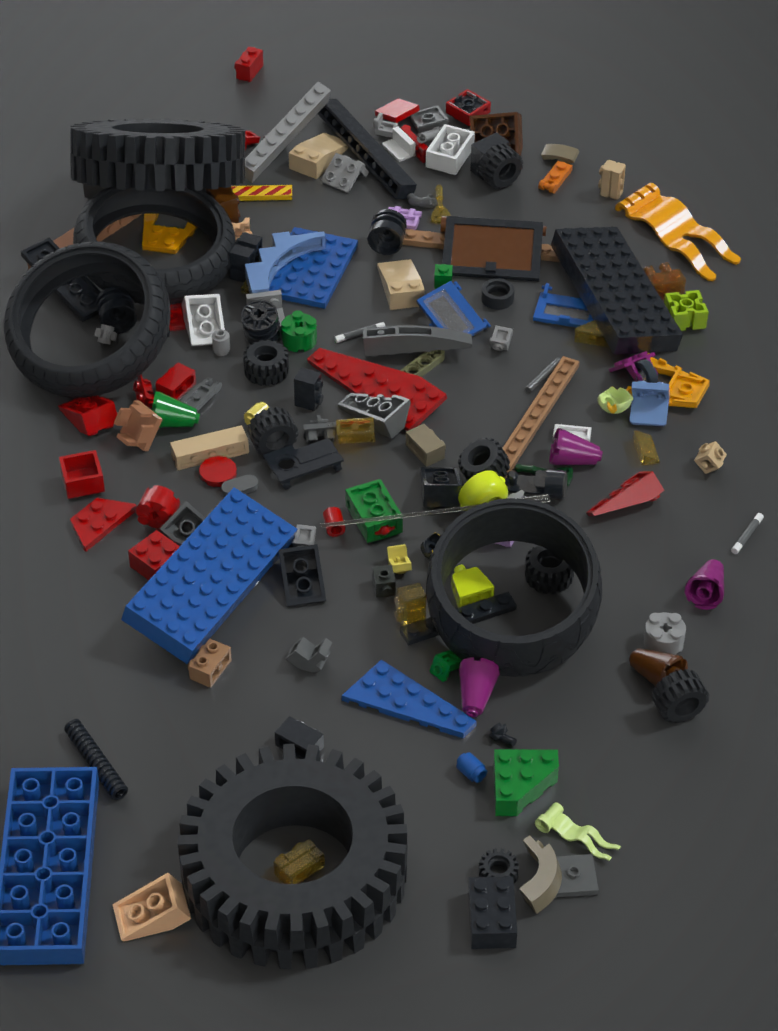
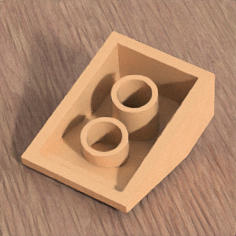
[112,873,191,942]

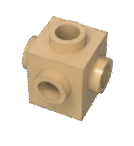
[694,441,727,474]

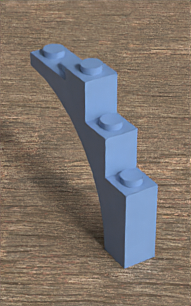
[245,231,326,294]

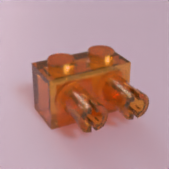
[643,262,686,300]

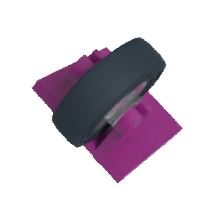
[609,351,659,383]

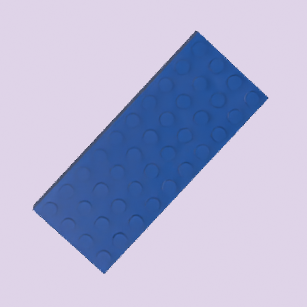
[121,487,298,664]
[0,767,99,965]

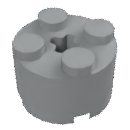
[644,612,686,654]

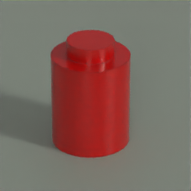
[323,507,346,537]

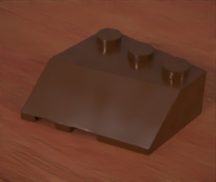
[470,112,523,156]

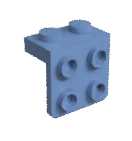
[630,381,670,427]

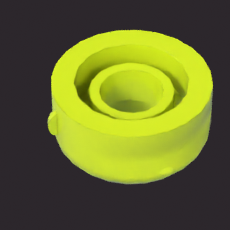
[458,471,508,511]

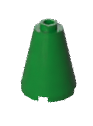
[152,391,200,427]

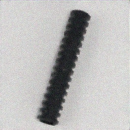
[64,719,128,800]

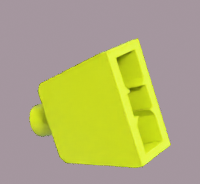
[451,564,494,608]

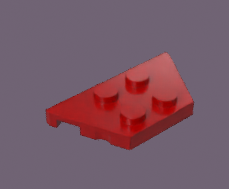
[70,498,137,552]

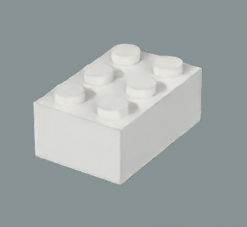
[426,124,475,175]

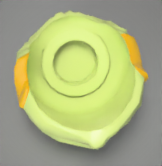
[597,386,634,414]

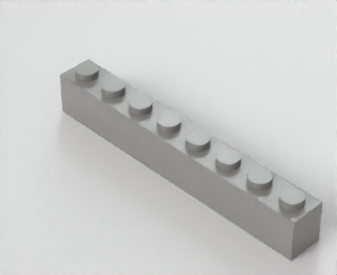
[245,82,331,183]

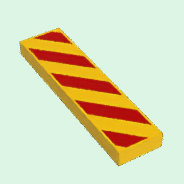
[231,185,292,201]

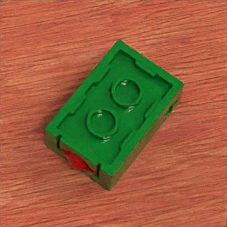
[345,479,403,543]

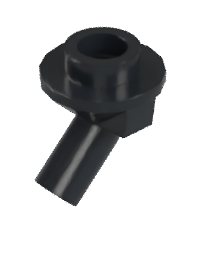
[489,722,517,746]

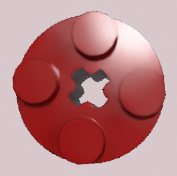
[136,485,180,531]

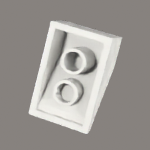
[182,294,225,346]

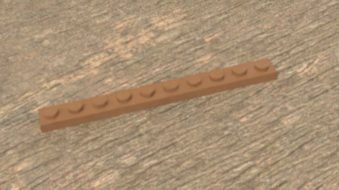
[402,229,560,262]
[503,356,580,479]

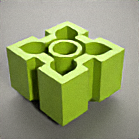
[664,290,709,331]

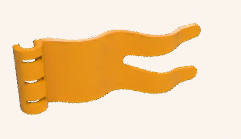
[615,183,741,281]

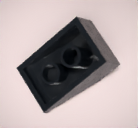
[420,467,462,510]
[279,544,326,607]

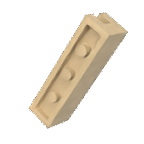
[170,425,249,470]

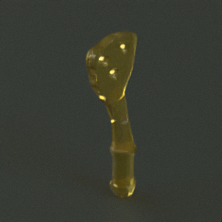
[431,185,451,224]

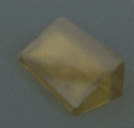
[633,430,660,465]

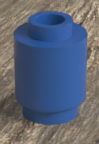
[456,752,488,783]

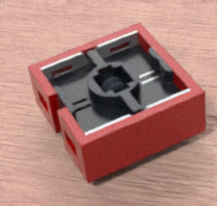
[446,89,491,126]

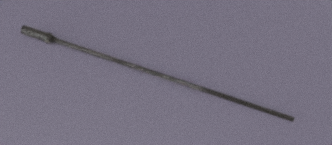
[319,494,550,528]

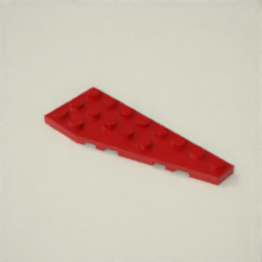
[307,348,447,431]

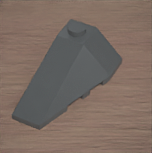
[338,393,411,439]
[160,501,205,545]

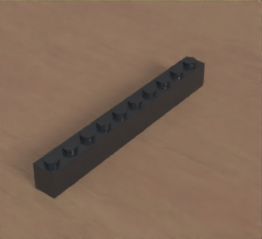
[317,99,417,199]

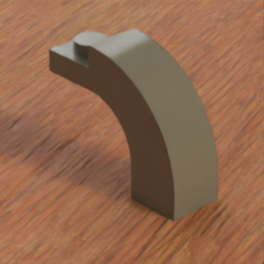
[519,835,562,914]

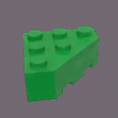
[493,749,559,816]

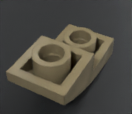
[541,144,579,163]

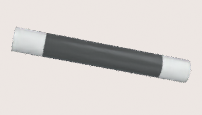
[334,322,385,343]
[731,513,764,554]

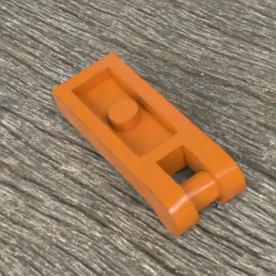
[538,161,573,194]

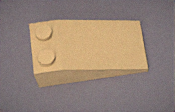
[289,133,348,179]
[377,259,425,310]

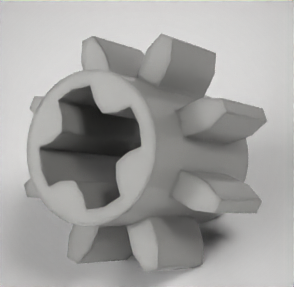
[94,324,117,345]

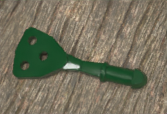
[514,464,573,486]

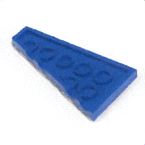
[342,660,477,738]

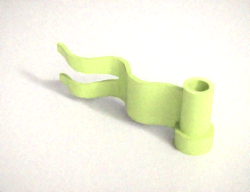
[535,802,621,861]

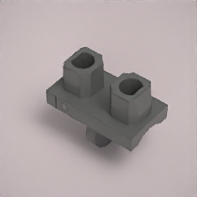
[303,414,337,445]

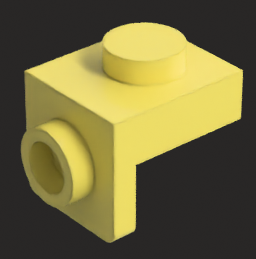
[387,544,412,574]

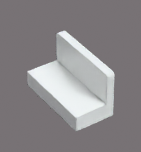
[382,126,416,162]

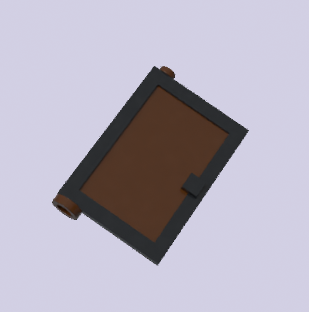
[440,216,547,281]

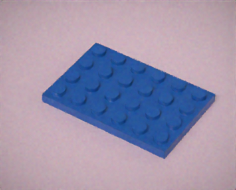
[269,227,358,309]

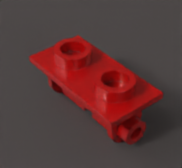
[133,374,154,408]

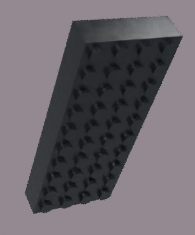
[551,226,683,354]

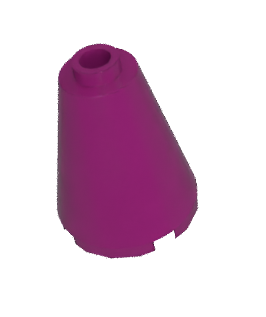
[549,428,603,465]
[685,559,724,610]
[459,657,500,717]

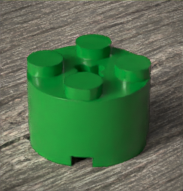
[281,310,317,352]

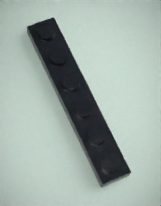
[400,591,517,646]

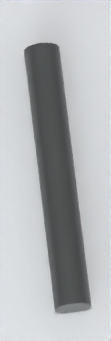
[525,357,561,393]

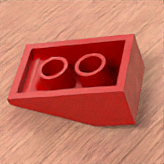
[58,395,117,436]

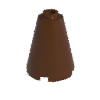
[629,648,688,687]

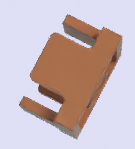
[114,400,163,451]

